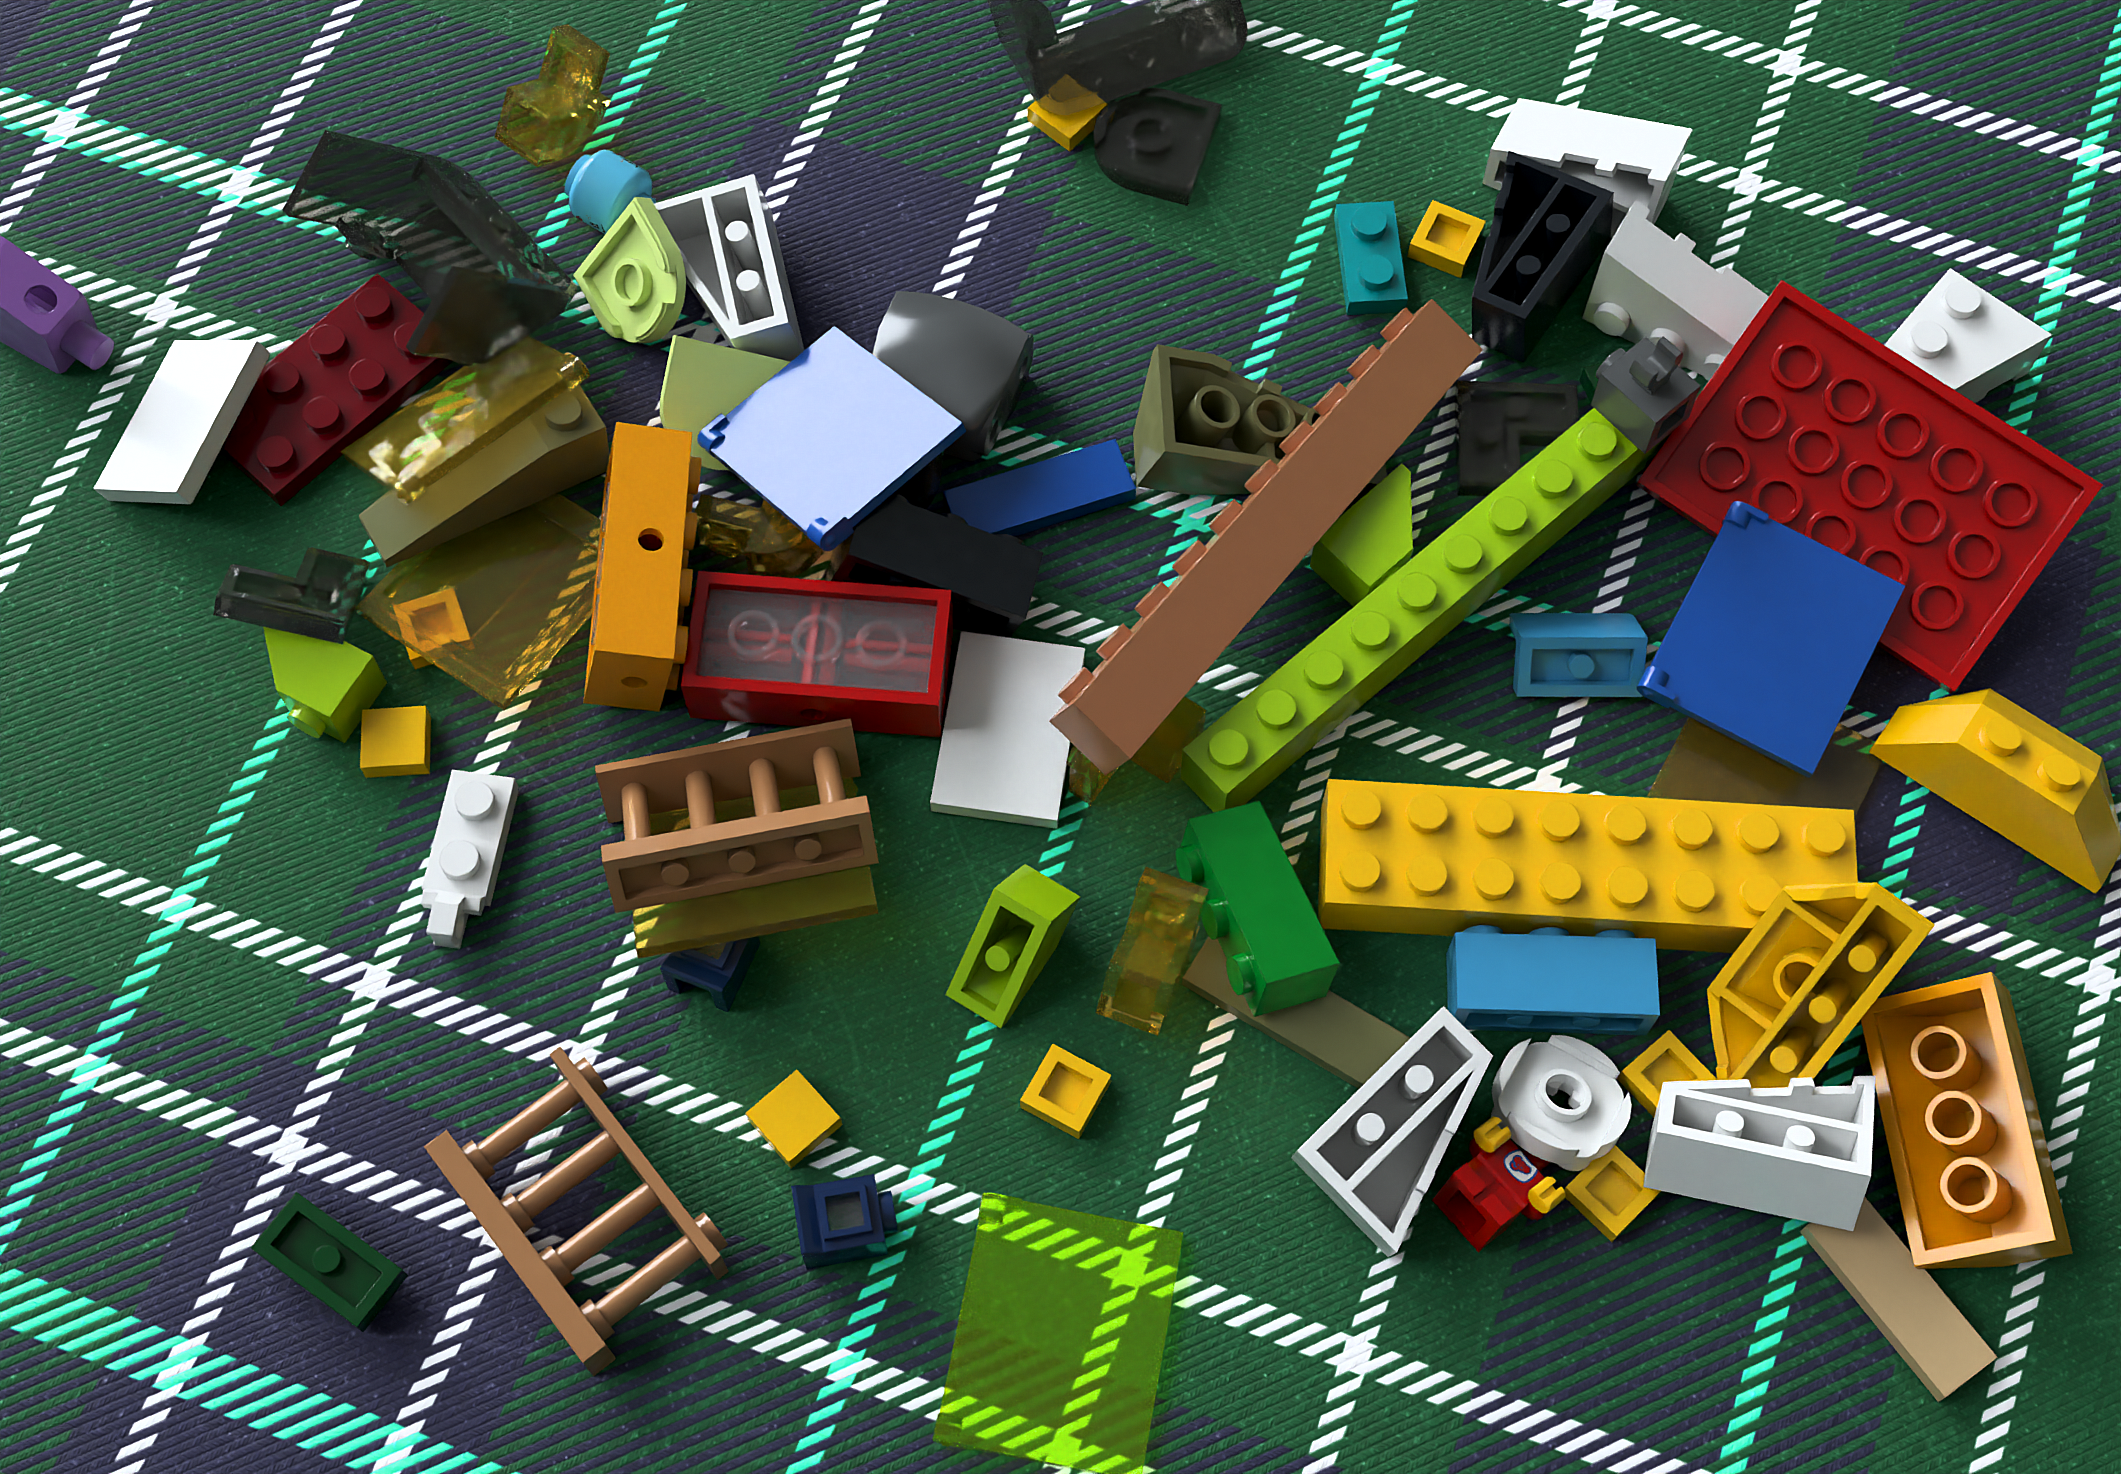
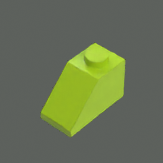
[1310,464,1413,607]
[260,602,387,743]
[945,864,1080,1029]

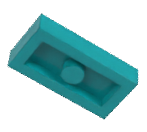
[1334,201,1408,315]

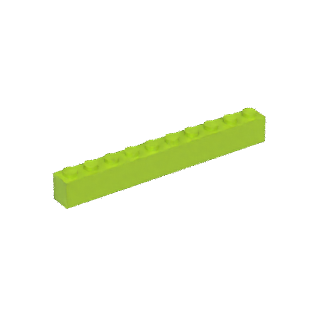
[1181,408,1674,812]

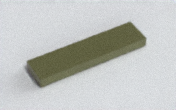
[1182,937,1410,1089]

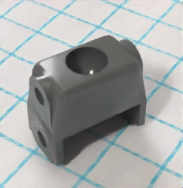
[872,291,1033,462]

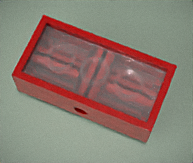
[681,571,954,737]

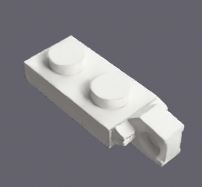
[421,770,519,949]

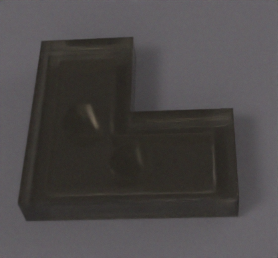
[1455,380,1579,496]
[213,547,370,644]

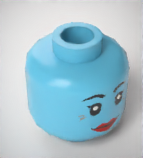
[564,150,656,234]

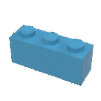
[1446,925,1660,1035]

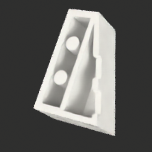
[1482,98,1692,238]
[654,174,804,362]
[1582,199,1769,381]
[1885,268,2052,403]
[1291,1006,1493,1257]
[1643,1076,1875,1231]

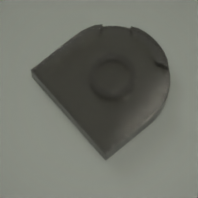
[1093,88,1222,206]

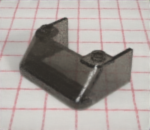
[988,0,1248,115]
[282,130,577,366]

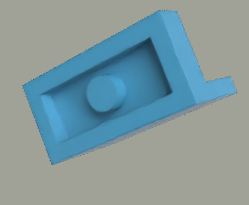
[1509,613,1648,697]

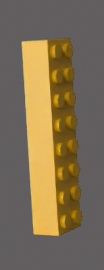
[1318,779,1858,953]

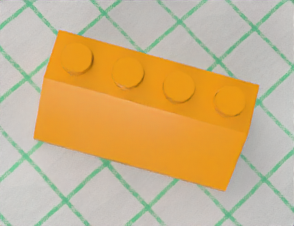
[1861,972,2073,1269]

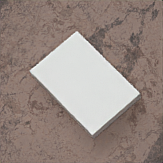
[94,340,270,504]
[930,631,1085,829]

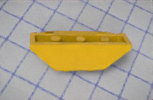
[1869,688,2121,894]
[1707,882,1935,1088]

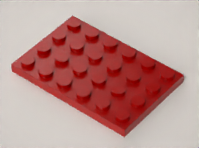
[1636,280,2103,694]

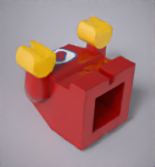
[1432,1116,1565,1252]

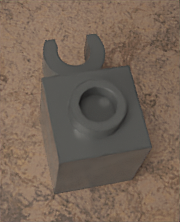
[1591,336,1700,454]

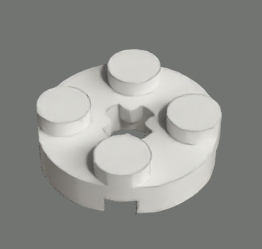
[1491,1035,1632,1171]

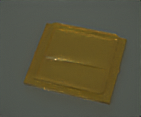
[355,493,601,710]

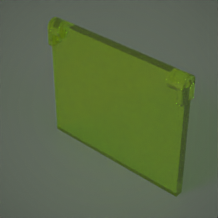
[932,1193,1184,1474]

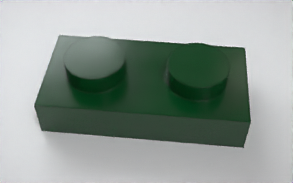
[251,1192,408,1332]

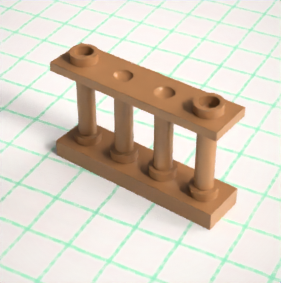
[595,718,879,913]
[424,1047,729,1376]

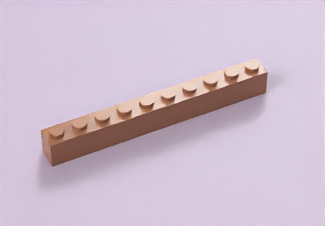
[1049,299,1483,775]

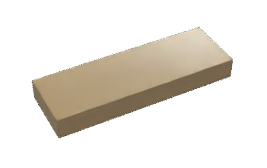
[1800,1197,1997,1402]

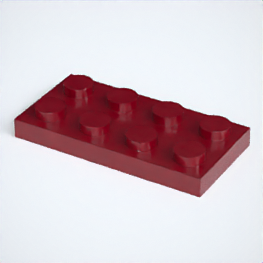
[220,273,461,506]

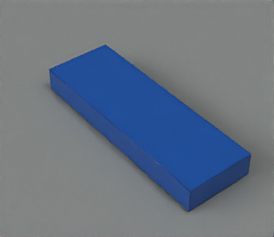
[943,439,1136,536]

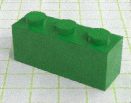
[1176,801,1340,1017]

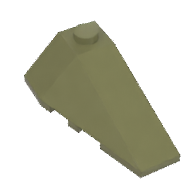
[1133,344,1387,495]
[359,376,610,568]

